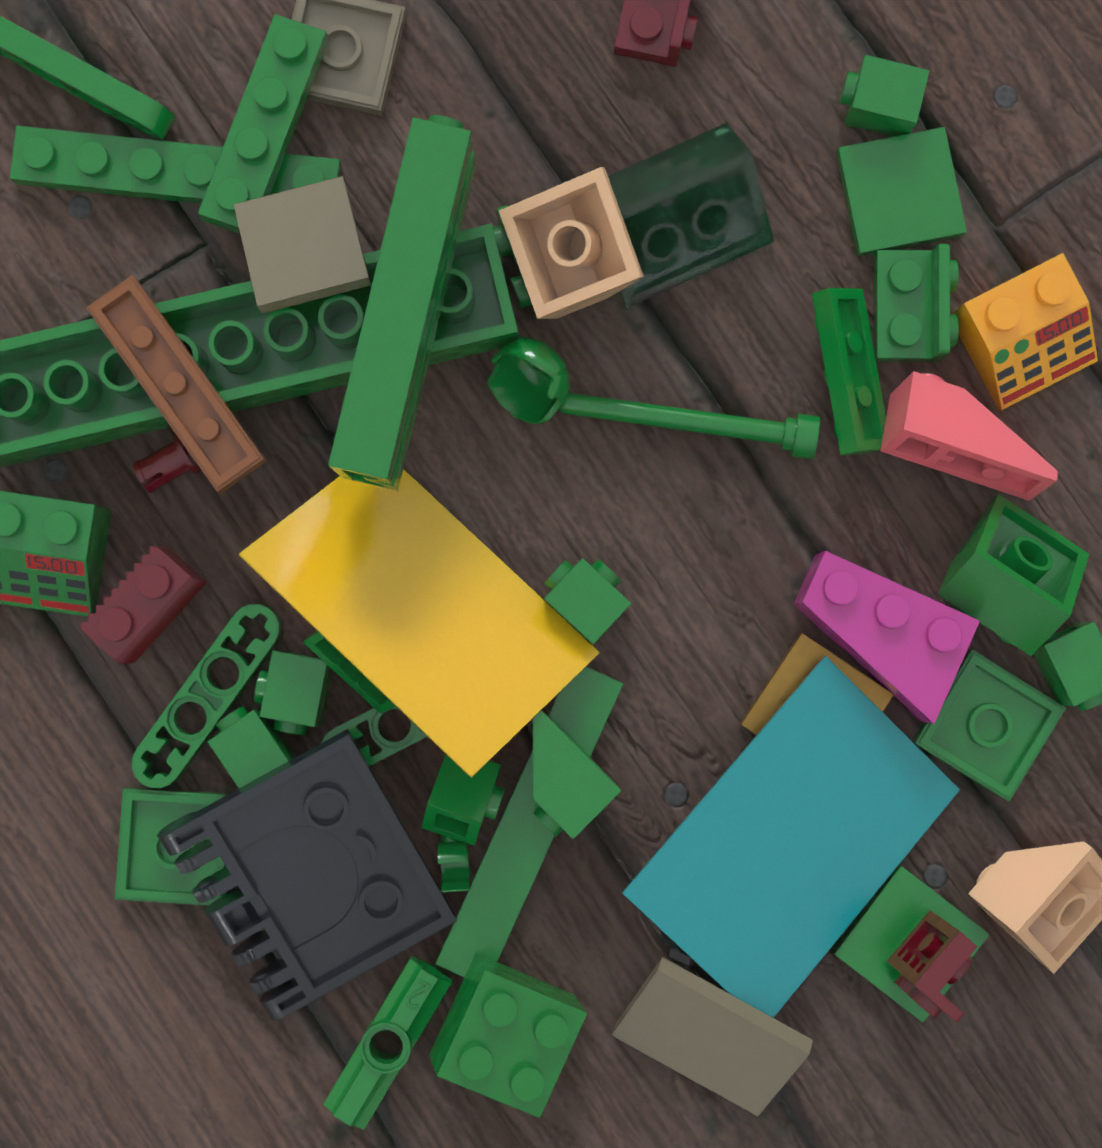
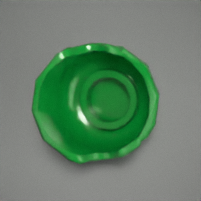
[487,337,570,425]

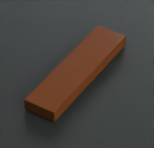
[86,275,267,494]

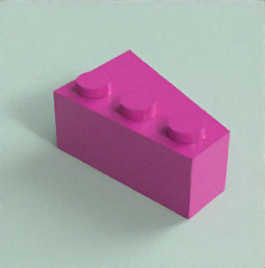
[793,551,980,724]

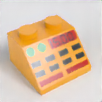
[952,253,1098,412]

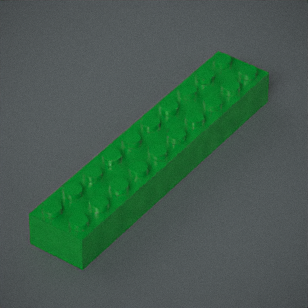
[0,223,519,468]

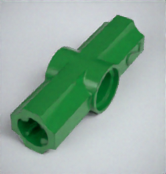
[323,956,452,1130]

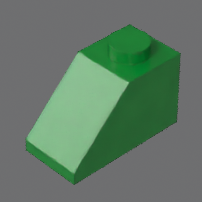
[533,710,621,839]

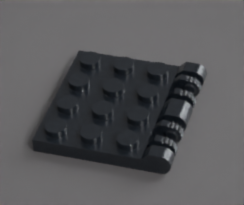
[157,729,457,1020]

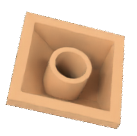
[968,841,1102,974]

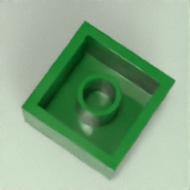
[429,953,587,1118]

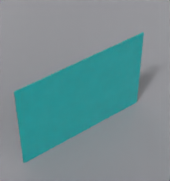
[622,656,960,1018]

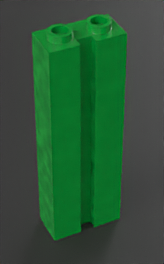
[328,115,476,491]

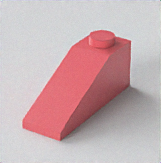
[880,371,1058,501]

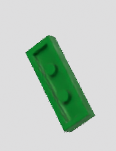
[812,288,886,456]

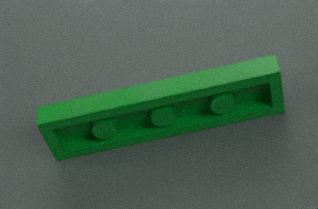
[198,14,329,234]

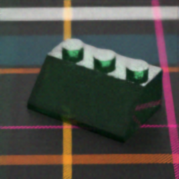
[608,123,774,308]

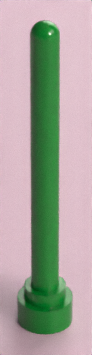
[558,393,820,460]

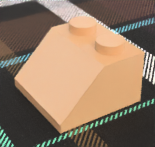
[499,167,644,319]

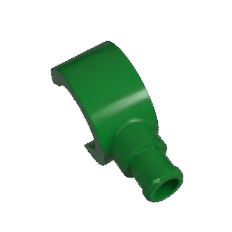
[438,835,470,893]

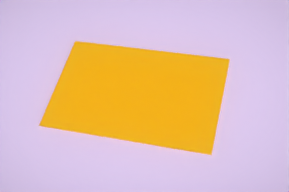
[239,469,600,777]

